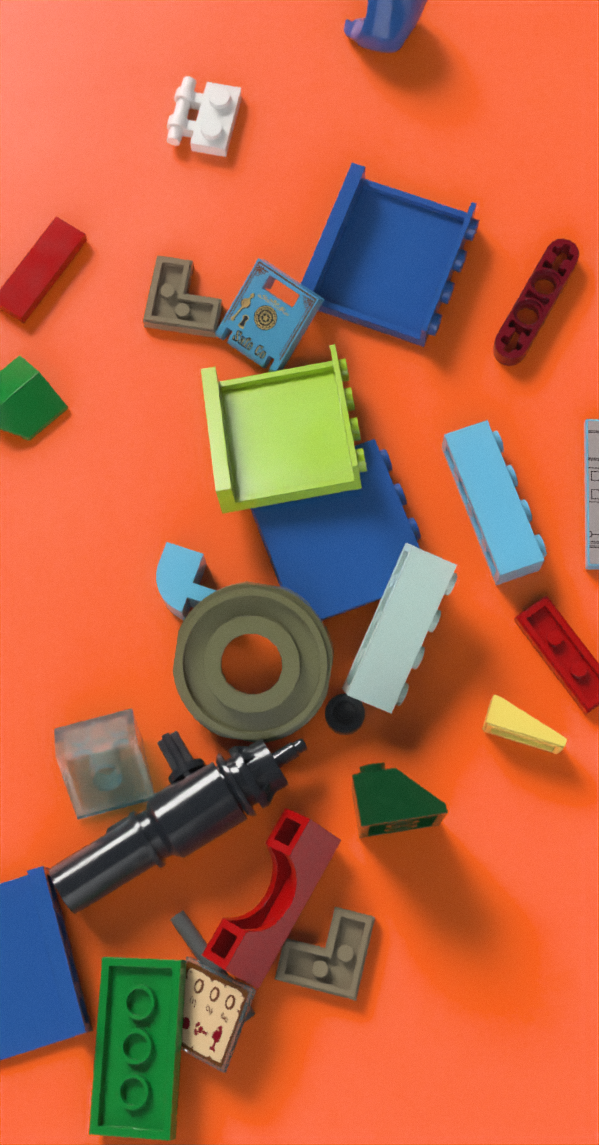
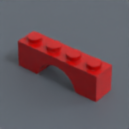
[202,808,341,989]

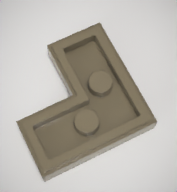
[143,255,223,338]
[275,907,375,1000]

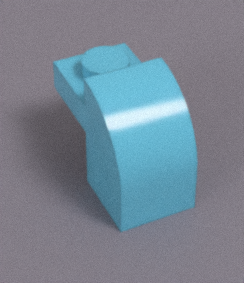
[156,542,216,620]

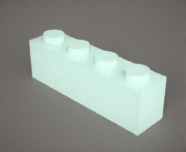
[342,543,457,714]

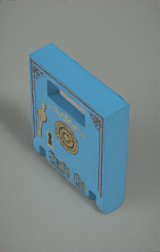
[215,258,325,372]

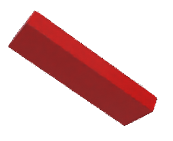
[0,216,87,323]
[514,595,599,715]

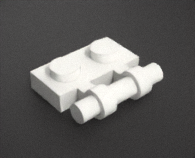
[166,76,242,157]

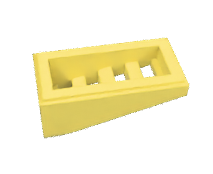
[482,694,567,754]

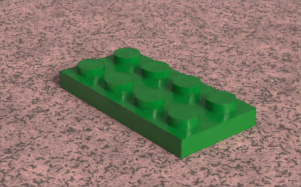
[89,957,187,1141]

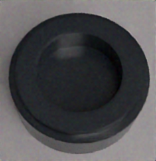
[325,694,365,735]

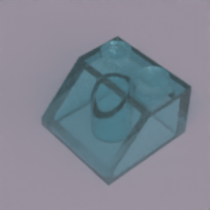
[54,708,155,820]

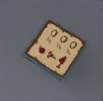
[181,956,256,1073]

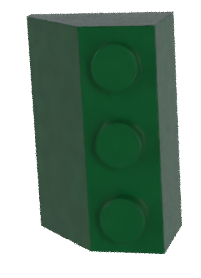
[351,763,448,838]

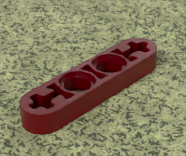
[493,238,579,366]

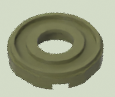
[173,581,334,743]

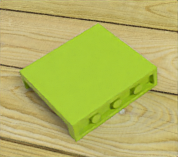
[201,344,367,514]

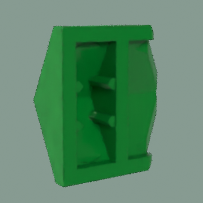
[0,355,68,441]

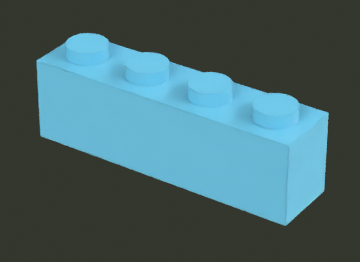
[441,420,547,585]

